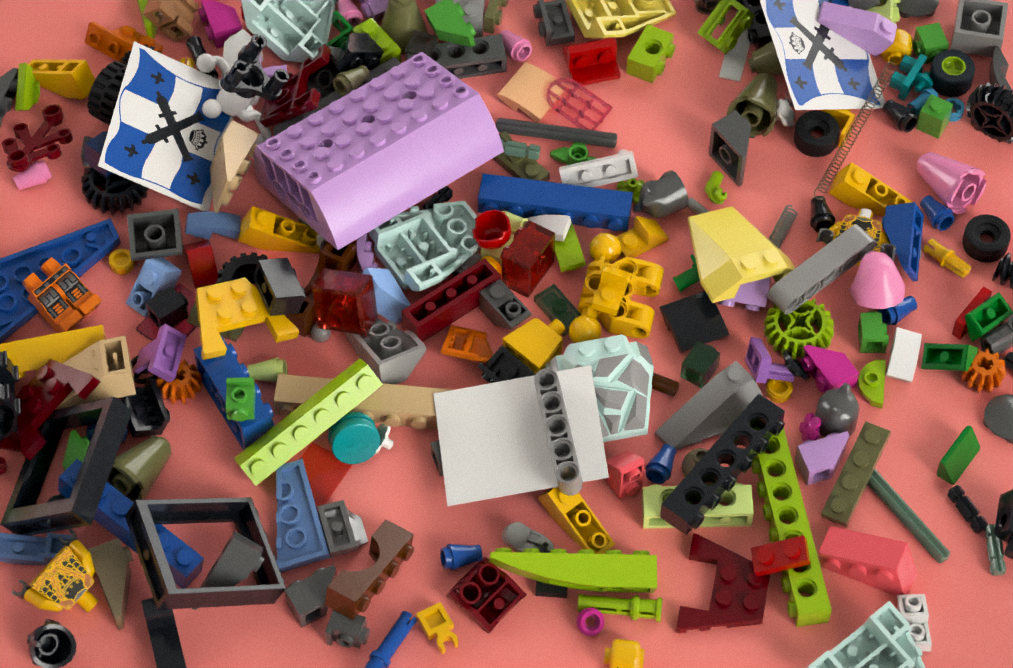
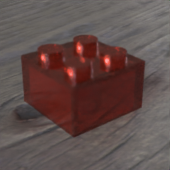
[500,220,555,298]
[312,268,378,336]

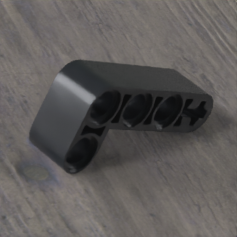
[141,597,186,668]

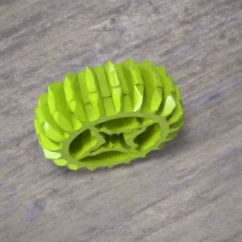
[764,298,834,359]

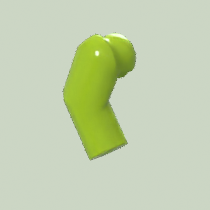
[705,171,727,204]

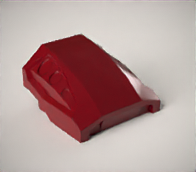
[446,557,527,633]

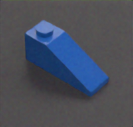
[882,202,924,282]

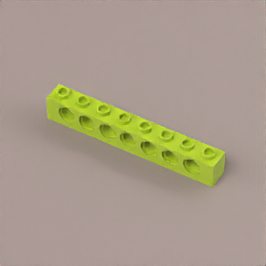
[751,427,832,627]

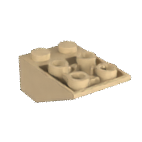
[210,120,259,213]
[56,336,136,410]

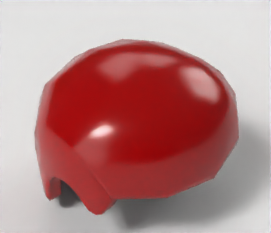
[472,210,511,250]

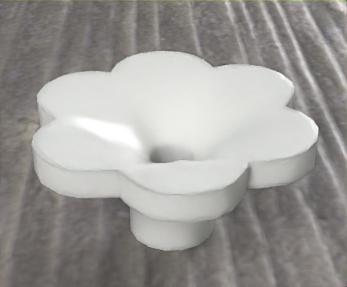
[776,98,795,128]
[375,423,394,454]

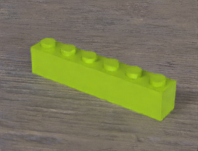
[233,358,383,486]

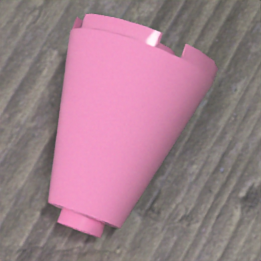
[917,152,987,214]

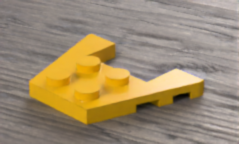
[196,278,299,360]

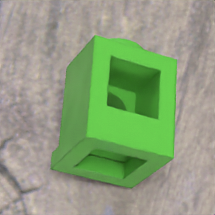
[858,311,889,353]
[225,378,256,422]

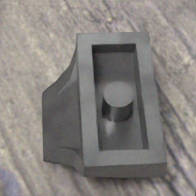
[317,500,368,558]

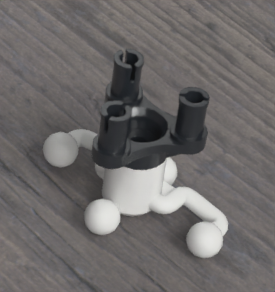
[196,34,289,145]

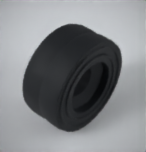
[794,111,840,157]
[962,214,1011,263]

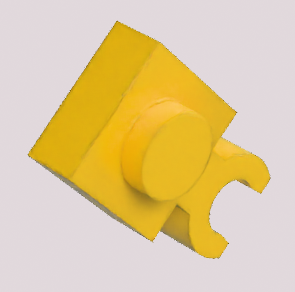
[416,602,458,654]

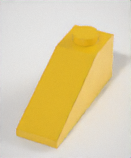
[28,59,95,99]

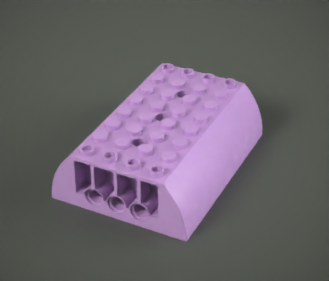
[253,52,504,250]

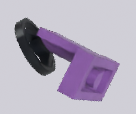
[131,324,187,384]
[745,337,810,383]

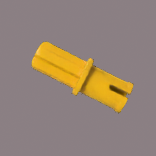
[923,238,971,278]

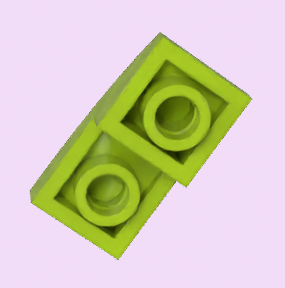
[551,222,586,272]

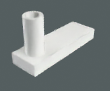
[559,149,638,187]

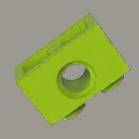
[626,24,676,83]

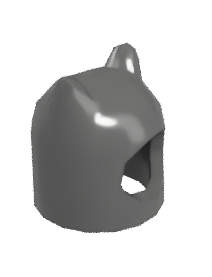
[634,170,689,218]
[815,383,860,437]

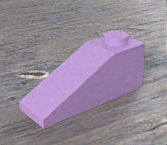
[817,1,897,57]

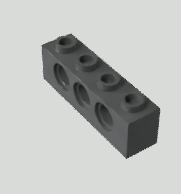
[405,34,507,79]

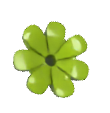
[617,178,645,204]

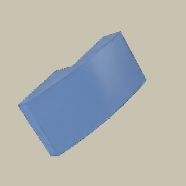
[185,211,241,240]

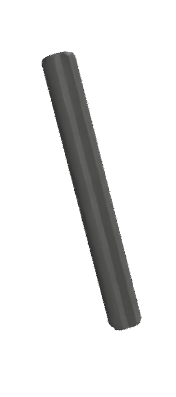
[496,118,617,148]

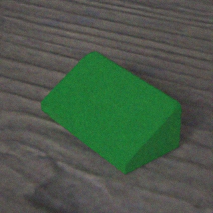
[965,292,1013,342]
[921,343,978,371]
[937,425,980,485]

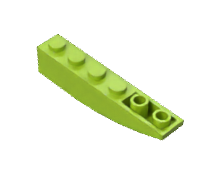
[489,548,657,593]

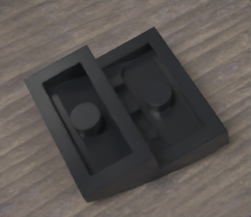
[659,291,729,353]

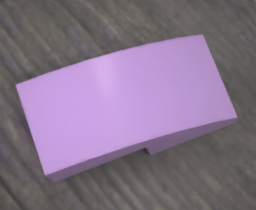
[356,233,378,275]

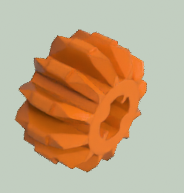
[961,348,1006,393]
[156,359,202,405]

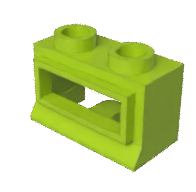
[697,0,755,54]

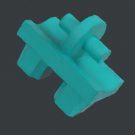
[889,54,933,101]

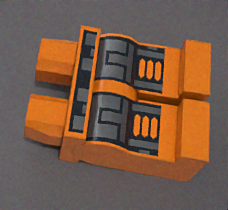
[22,257,102,333]

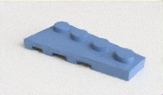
[276,459,331,573]

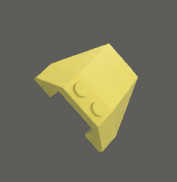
[566,0,676,38]
[688,206,796,303]

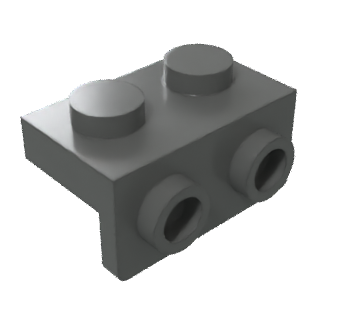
[533,0,575,46]

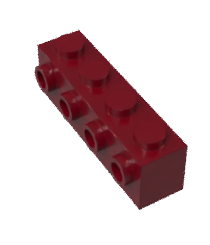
[402,258,501,342]

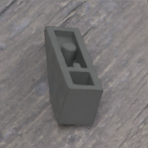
[192,531,264,610]

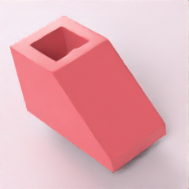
[605,450,645,499]

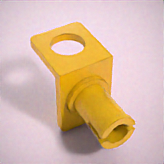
[822,109,855,149]

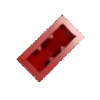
[184,240,218,288]

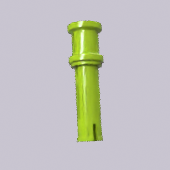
[577,594,662,623]

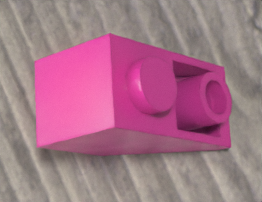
[198,0,242,49]
[800,345,859,393]

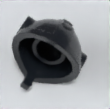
[27,619,77,668]

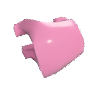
[849,251,905,309]

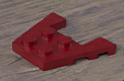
[259,44,331,128]
[16,359,101,460]
[676,533,770,633]

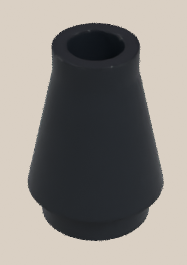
[883,99,918,132]
[810,196,835,233]

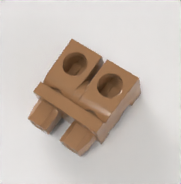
[143,0,199,42]

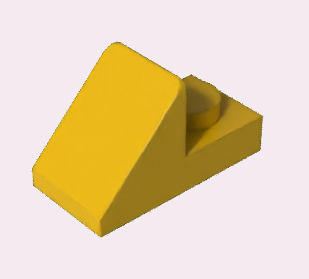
[616,216,669,258]
[591,265,632,316]

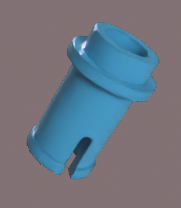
[907,88,939,116]

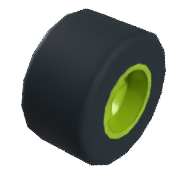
[930,50,975,97]

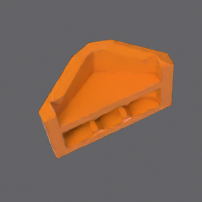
[441,325,493,362]

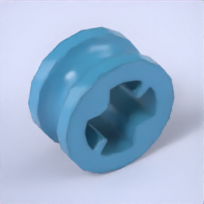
[946,98,965,122]

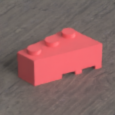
[818,526,917,596]

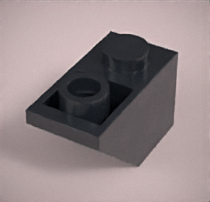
[337,33,384,71]

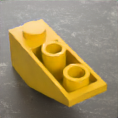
[828,162,912,216]
[238,206,320,254]
[538,487,615,554]

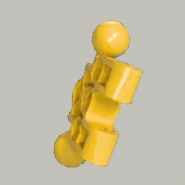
[569,233,664,343]

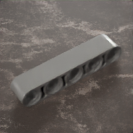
[767,224,876,315]
[534,368,583,496]

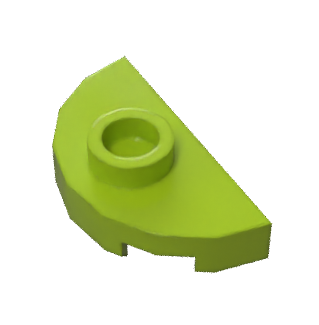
[15,63,40,112]
[857,359,886,409]

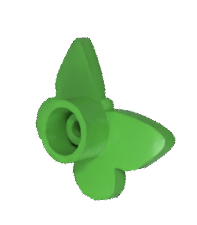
[550,142,596,165]

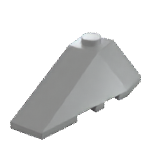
[333,303,426,384]
[655,361,763,451]

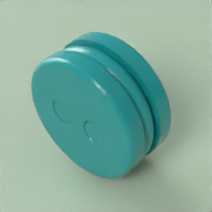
[328,412,380,464]

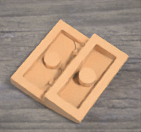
[497,62,567,123]

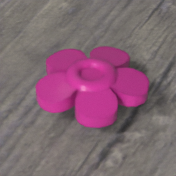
[799,413,821,442]

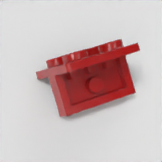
[562,37,621,87]

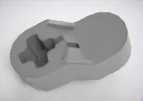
[502,522,554,553]

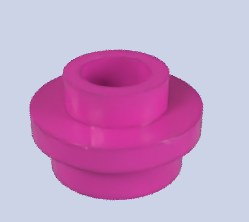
[576,608,604,636]

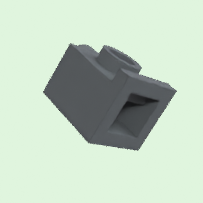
[325,610,370,648]

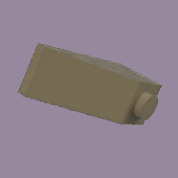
[88,538,133,630]

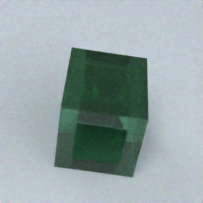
[680,341,721,389]

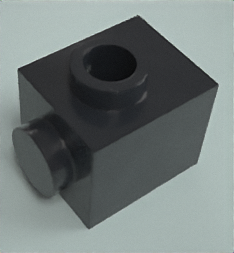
[145,286,189,328]

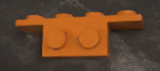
[85,21,164,63]

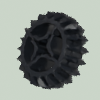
[965,82,1013,144]
[81,165,149,215]

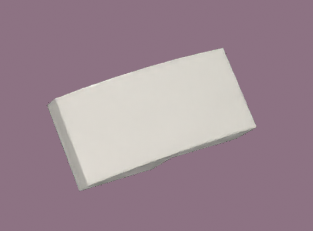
[517,215,571,245]
[885,327,922,383]
[897,594,932,651]

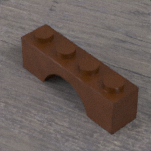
[285,242,357,337]
[325,520,414,620]

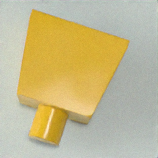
[503,318,566,373]

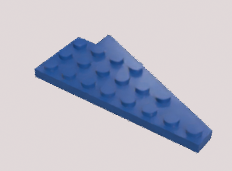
[0,218,121,344]

